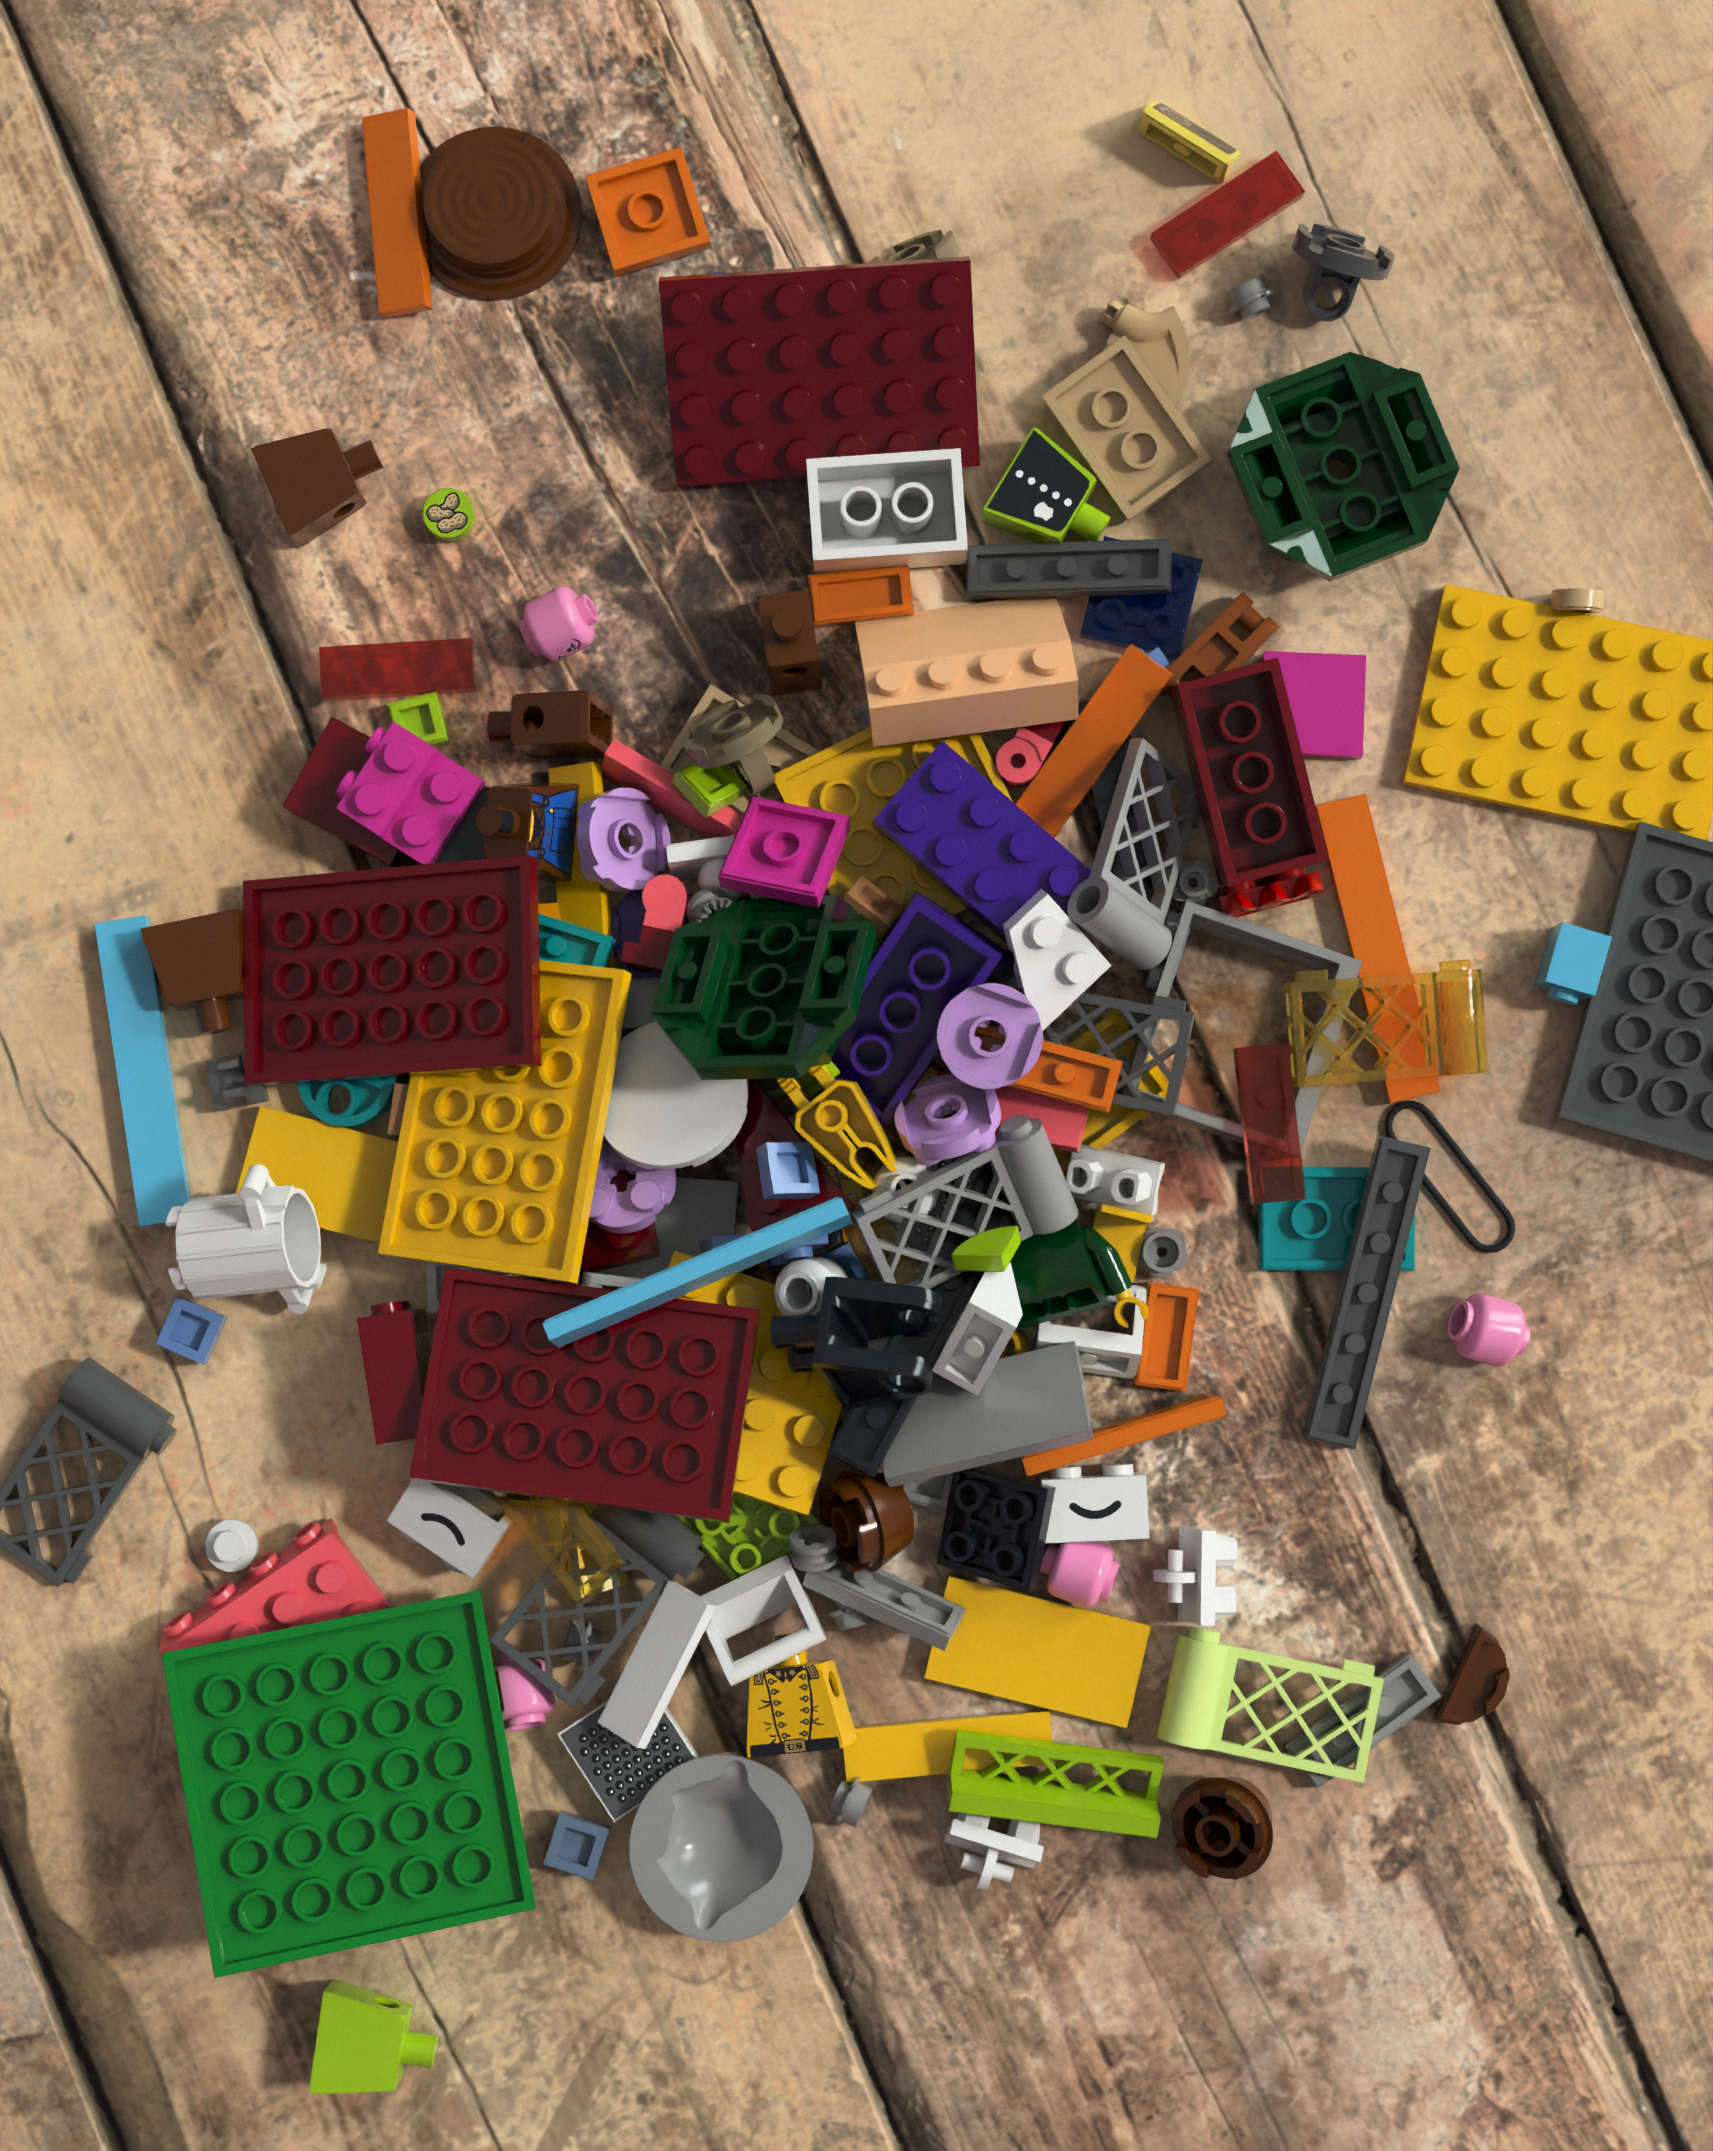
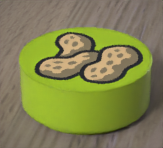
[423,488,476,542]

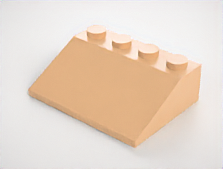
[855,597,1079,747]

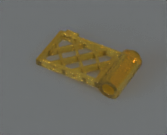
[1285,959,1489,1087]

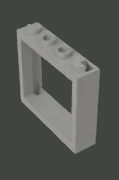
[1117,900,1363,1160]

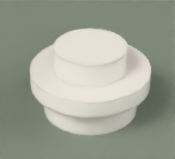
[205,1519,259,1572]

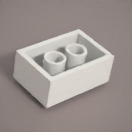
[806,448,968,574]

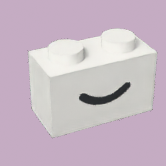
[1039,1463,1150,1543]
[387,1480,519,1579]

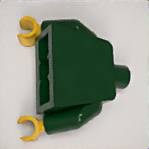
[1000,1219,1149,1358]

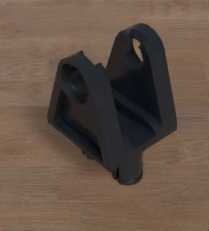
[770,1276,943,1408]

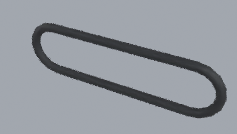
[1385,1101,1515,1253]

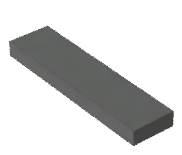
[966,539,1172,600]

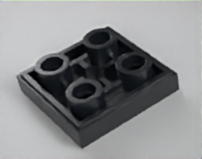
[937,1466,1056,1592]

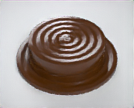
[420,127,582,301]

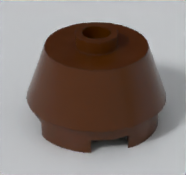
[819,1470,914,1573]
[1172,1777,1273,1880]

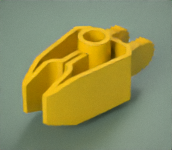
[775,1065,898,1190]

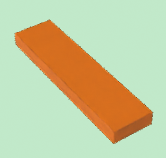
[362,107,432,318]
[1016,644,1173,838]
[1020,1393,1227,1477]

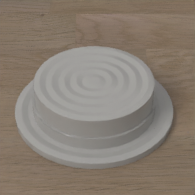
[629,1754,814,1942]

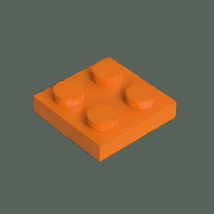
[585,147,712,277]

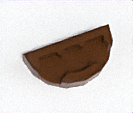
[1432,1623,1510,1725]

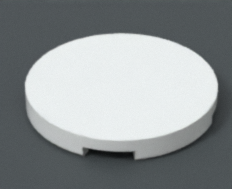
[604,1022,749,1171]

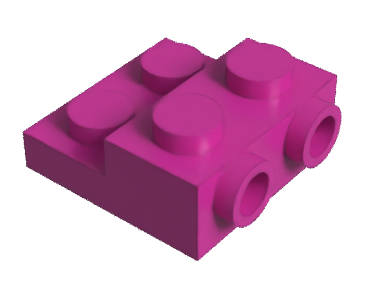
[335,721,486,865]

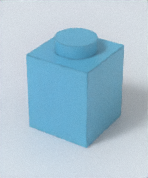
[1534,922,1612,1006]

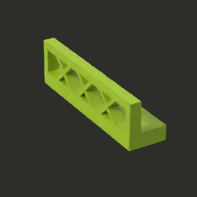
[946,1729,1164,1838]

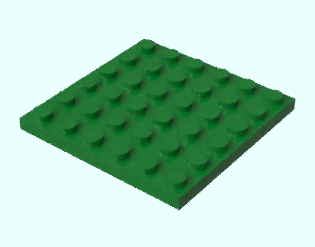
[161,1590,536,1978]

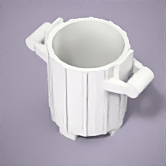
[166,1164,327,1314]

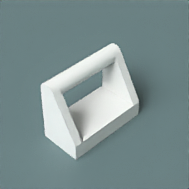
[932,1262,1023,1396]
[1034,1285,1147,1379]
[700,1554,827,1686]

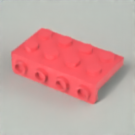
[158,1518,394,1657]

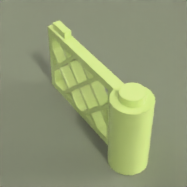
[1157,1626,1384,1783]

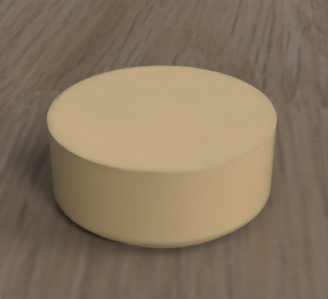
[1551,588,1604,614]

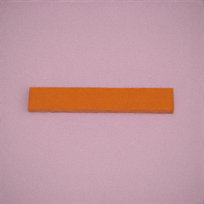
[1316,794,1441,1104]

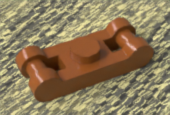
[1160,592,1280,697]

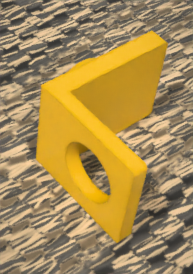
[1092,1204,1153,1284]

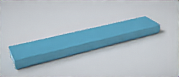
[95,915,191,1227]
[542,1197,853,1348]

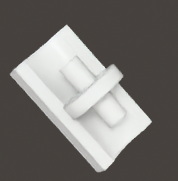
[1066,1144,1165,1215]
[1153,1526,1237,1626]
[943,1813,1044,1891]

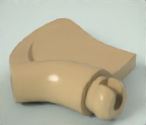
[1100,300,1190,411]

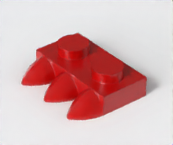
[1213,867,1324,918]

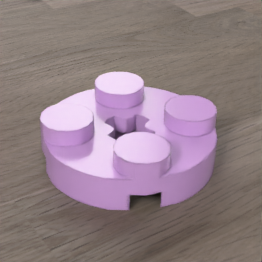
[577,787,671,892]
[937,983,1043,1089]
[894,1073,1002,1166]
[589,1136,676,1234]

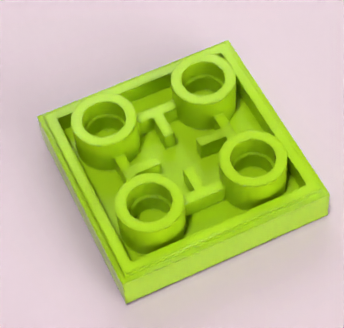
[676,1493,822,1581]

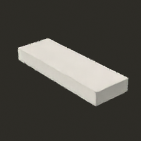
[598,1581,717,1749]

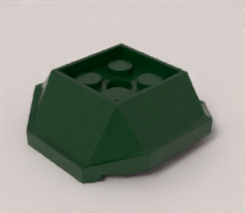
[1226,352,1460,582]
[651,895,876,1080]

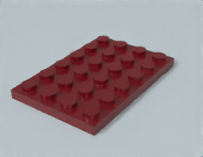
[659,256,980,486]
[243,855,541,1086]
[409,1267,760,1523]

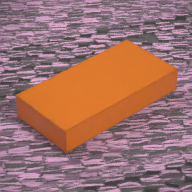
[807,566,914,629]
[1133,1282,1199,1392]

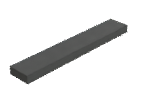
[1302,1135,1431,1450]

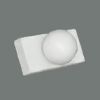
[666,835,744,902]

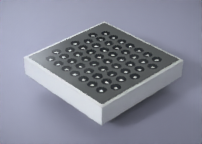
[557,1698,699,1823]

